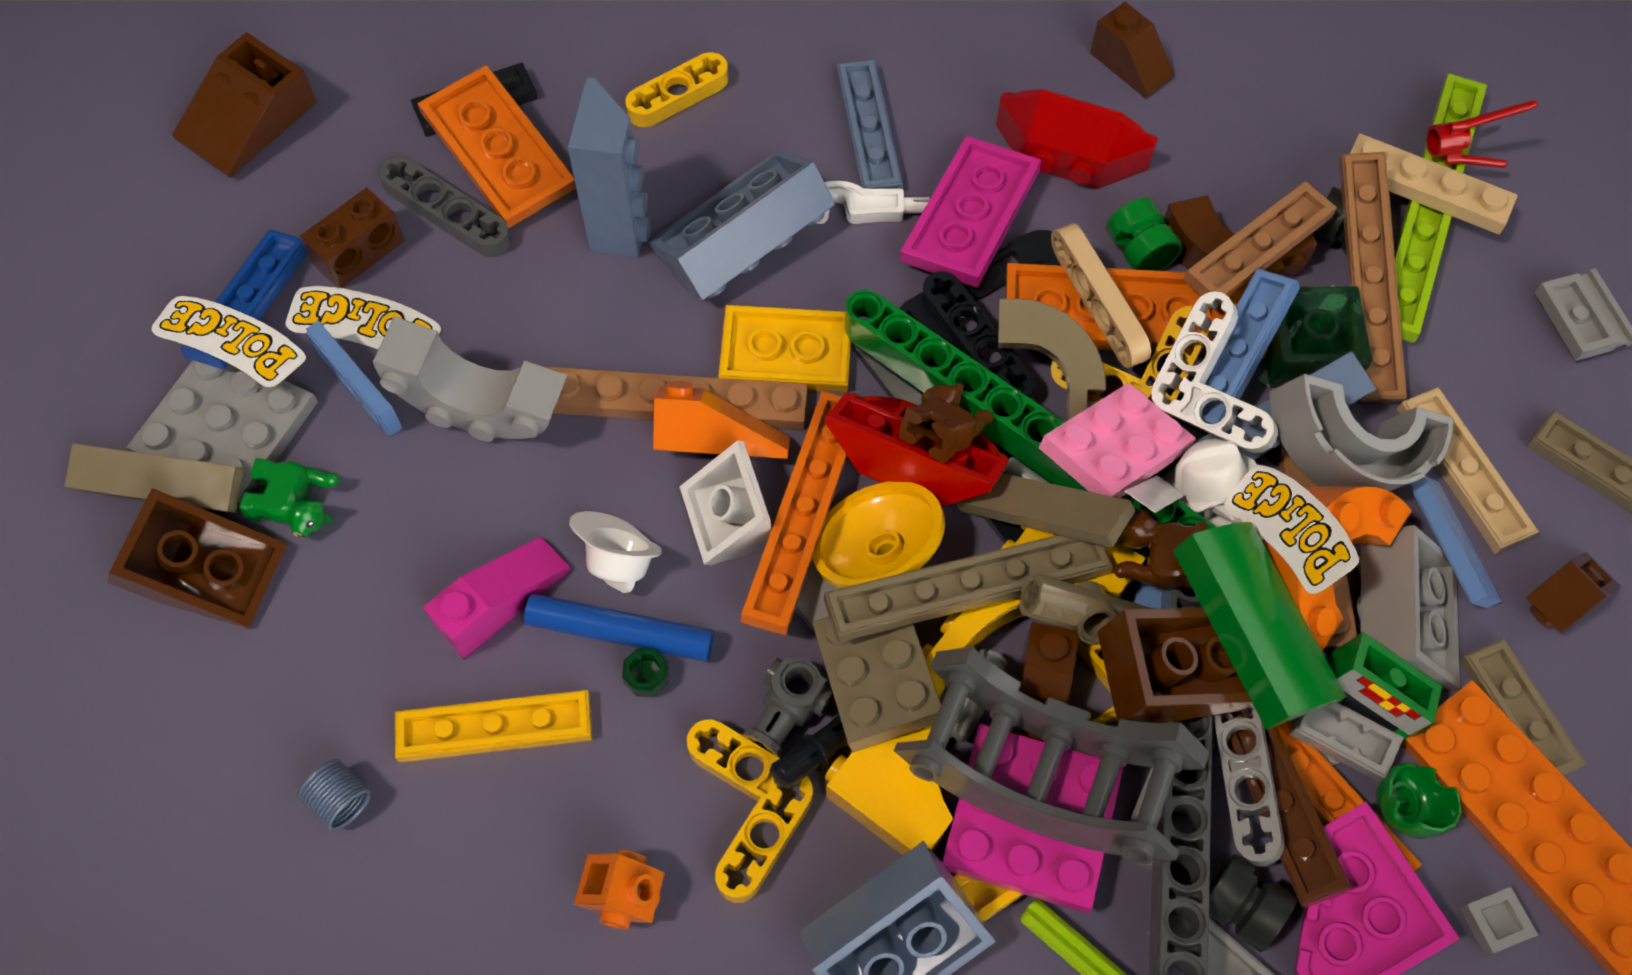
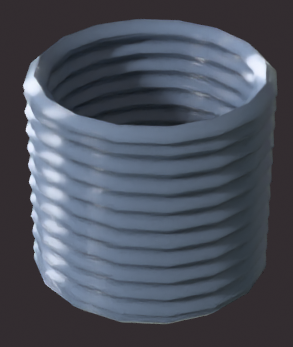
[297,759,371,831]

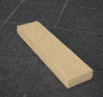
[1397,387,1539,555]

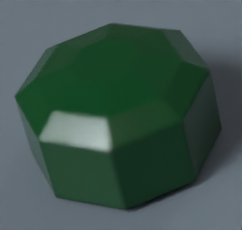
[622,648,669,697]

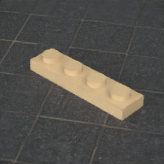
[1350,133,1518,235]

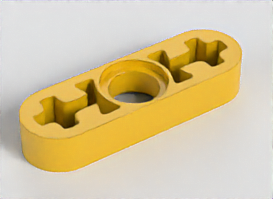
[625,52,728,128]

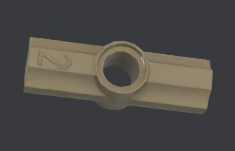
[1019,574,1153,645]

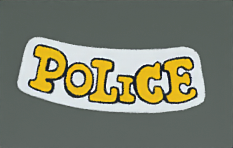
[286,286,441,349]
[152,296,306,387]
[1224,465,1359,594]

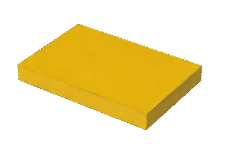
[718,305,851,393]

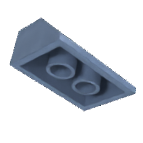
[799,841,996,975]

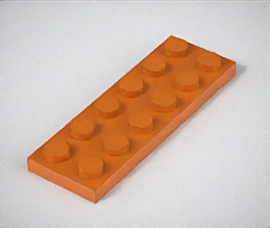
[1005,263,1268,358]
[1401,680,1632,975]

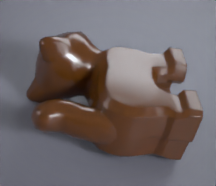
[899,383,993,463]
[1114,509,1207,589]

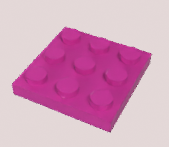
[942,723,1123,914]

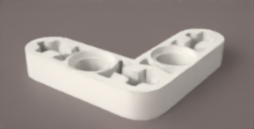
[1151,291,1278,453]

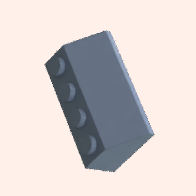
[568,77,651,258]
[648,150,835,300]

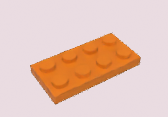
[418,65,576,229]

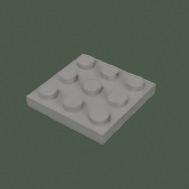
[126,360,318,506]

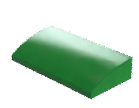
[1173,522,1346,730]

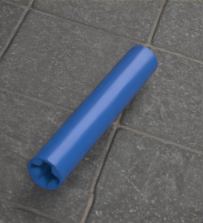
[524,593,715,663]

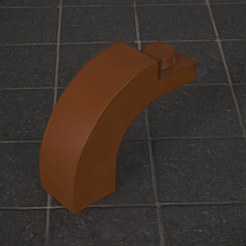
[1163,195,1317,275]

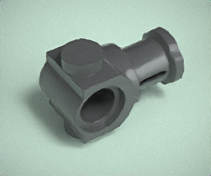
[742,656,834,757]

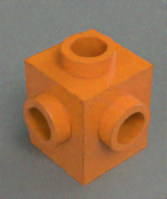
[574,850,665,930]

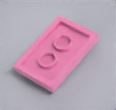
[1039,383,1196,498]

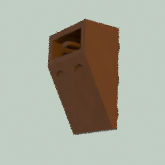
[172,32,317,178]

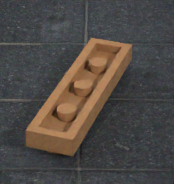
[1184,181,1337,297]

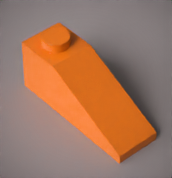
[653,381,791,459]

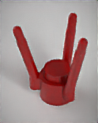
[1426,100,1538,168]

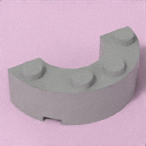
[373,316,567,442]
[1269,374,1453,491]

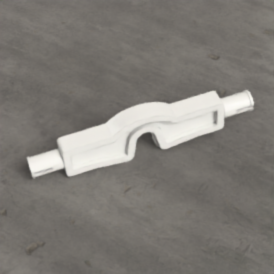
[817,181,929,224]

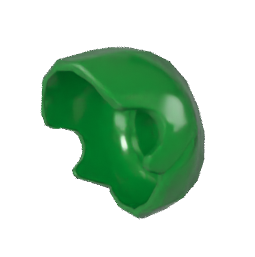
[1376,763,1462,839]

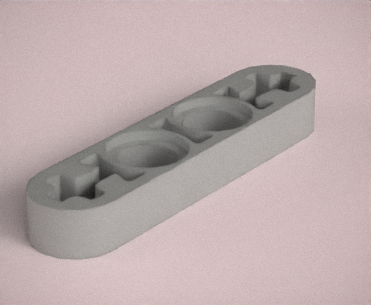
[1213,708,1284,867]

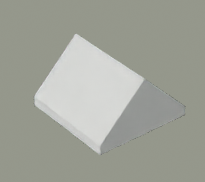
[679,440,771,565]

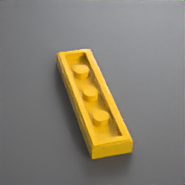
[395,690,592,763]

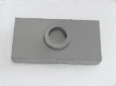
[1289,702,1404,783]

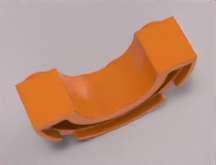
[1262,485,1412,651]

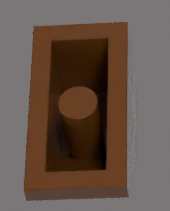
[1090,2,1174,99]
[1526,552,1621,633]

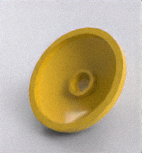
[812,481,945,589]

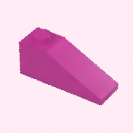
[422,536,571,660]

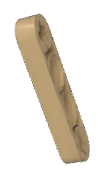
[1051,223,1151,368]

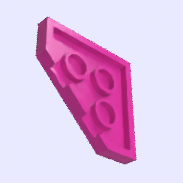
[1293,801,1460,975]

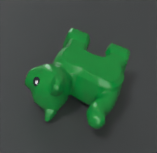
[239,458,340,538]

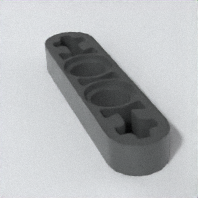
[378,156,512,257]

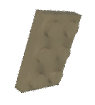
[812,616,941,752]

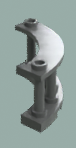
[894,646,1209,864]

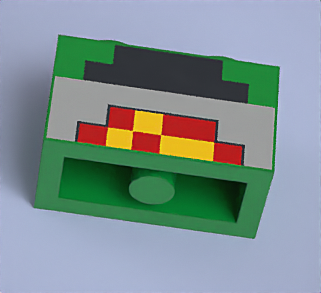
[1326,632,1442,739]

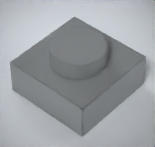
[1459,887,1538,957]

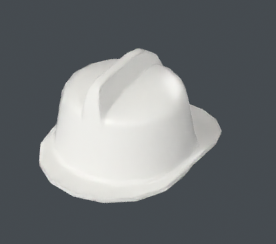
[1162,438,1257,513]
[569,511,662,593]

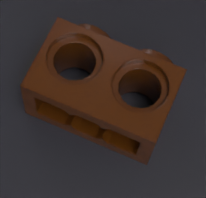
[299,187,405,289]

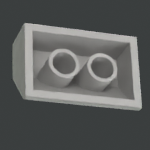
[1357,525,1460,691]

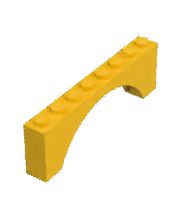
[825,526,1146,856]

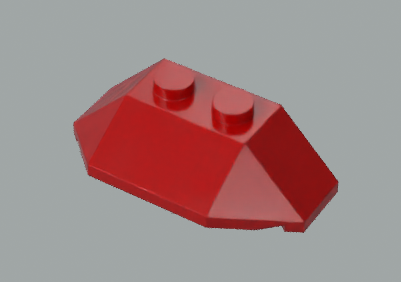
[996,89,1158,189]
[825,392,1009,507]

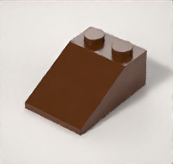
[108,488,287,629]
[1097,608,1255,723]

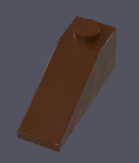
[1010,622,1079,742]

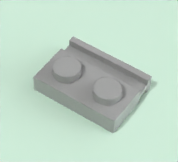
[1534,268,1632,361]

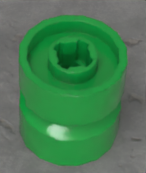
[1106,197,1183,271]

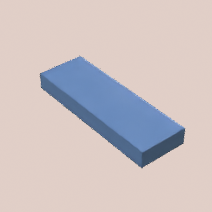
[306,320,403,437]
[1409,476,1502,609]

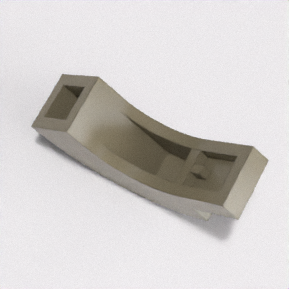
[998,299,1106,421]

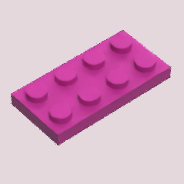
[900,136,1041,288]

